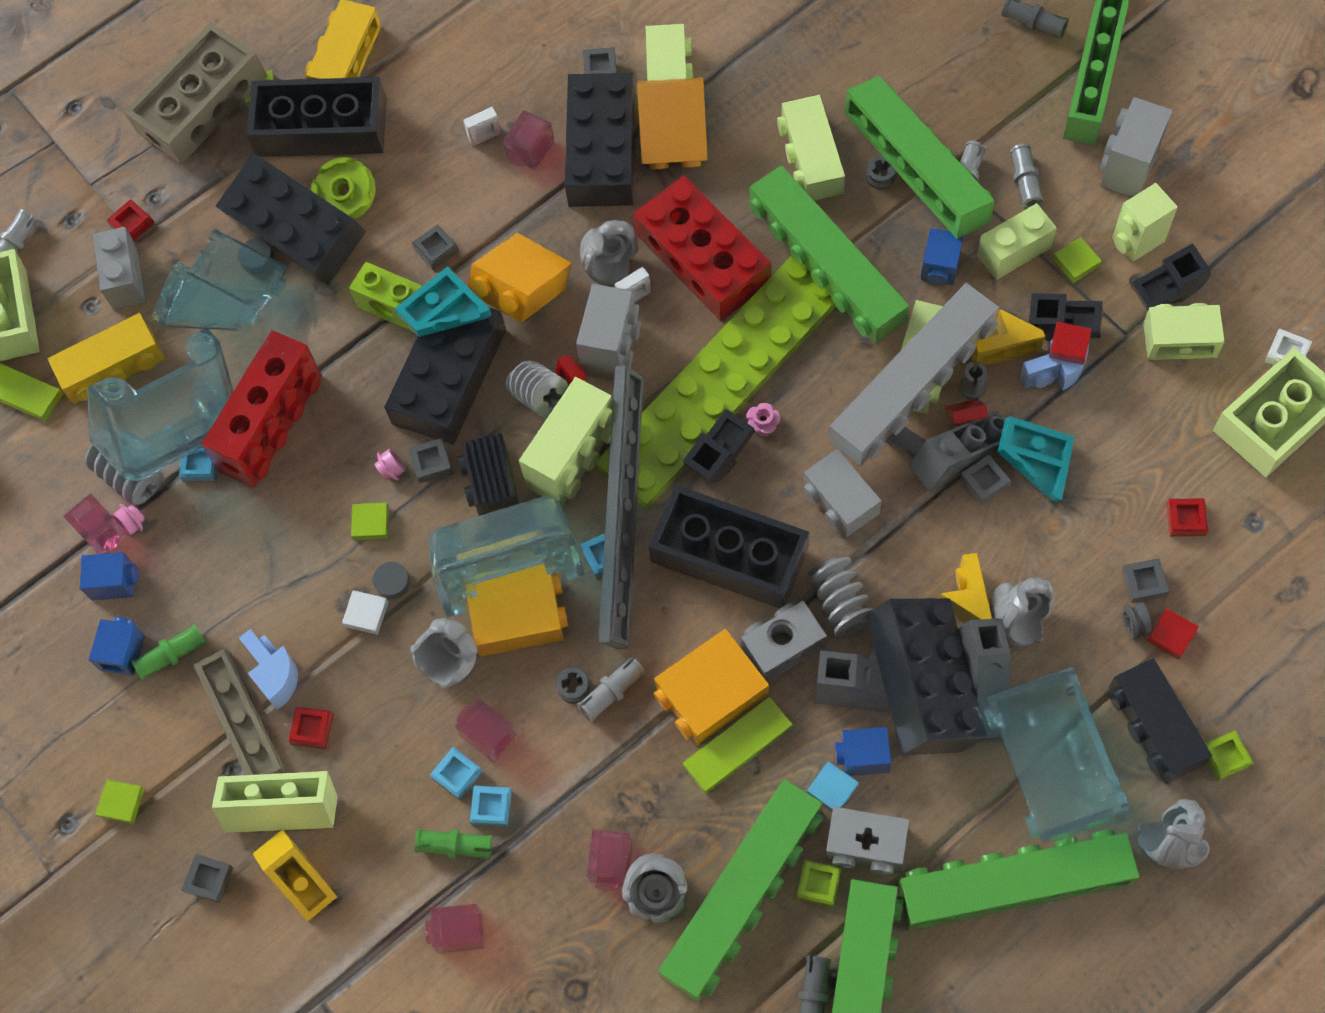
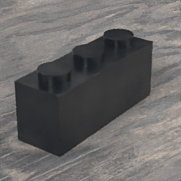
[1108,658,1212,784]

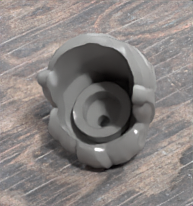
[580,220,639,286]
[990,577,1055,647]
[410,618,478,689]
[1138,799,1210,869]
[622,853,688,923]

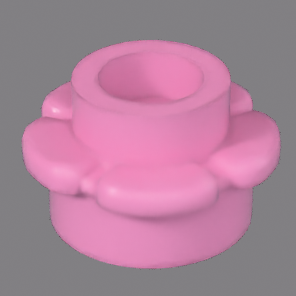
[746,403,781,436]
[375,448,406,480]
[112,504,145,536]

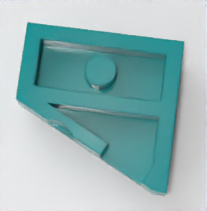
[395,266,492,337]
[998,416,1075,503]

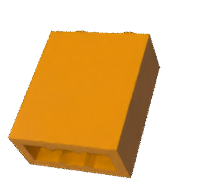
[637,77,708,169]
[467,233,572,323]
[464,562,569,657]
[653,628,769,746]

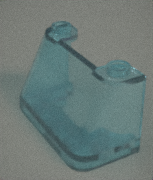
[151,229,287,331]
[87,328,234,481]
[427,496,585,618]
[984,666,1132,843]

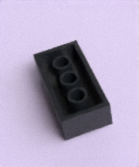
[565,73,635,207]
[247,77,387,157]
[215,153,367,285]
[384,307,506,445]
[649,484,810,609]
[866,598,988,756]

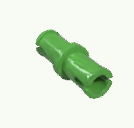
[131,624,206,681]
[414,828,493,860]

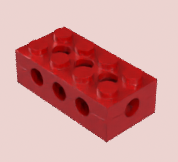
[633,176,771,322]
[201,330,322,488]

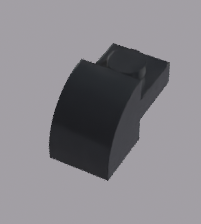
[1132,243,1211,312]
[1029,293,1103,342]
[683,409,755,483]

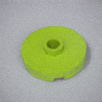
[311,157,376,220]

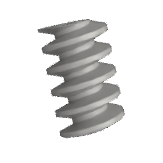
[505,360,569,419]
[84,436,163,505]
[807,557,874,638]

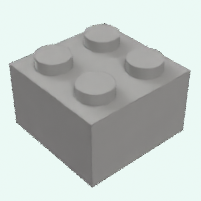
[1098,97,1172,197]
[576,284,641,381]

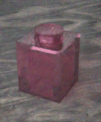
[504,110,555,170]
[63,493,127,554]
[455,699,517,762]
[587,830,633,891]
[425,904,484,954]

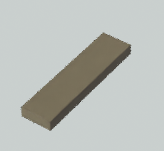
[193,648,287,775]

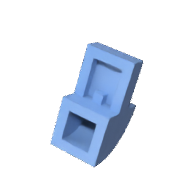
[1019,339,1089,390]
[239,629,298,710]

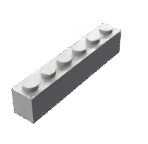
[828,283,999,466]

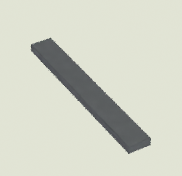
[599,365,644,649]

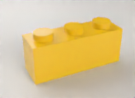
[305,0,381,79]
[47,313,165,404]

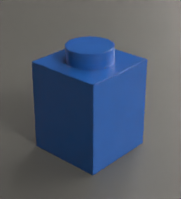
[921,228,963,285]
[80,552,139,601]
[88,617,145,676]
[835,727,891,776]

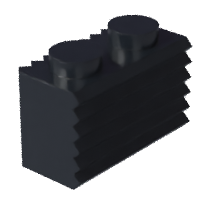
[458,433,520,516]

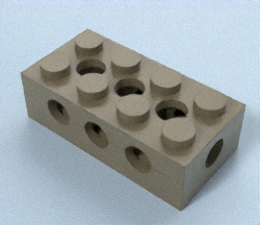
[124,22,267,165]

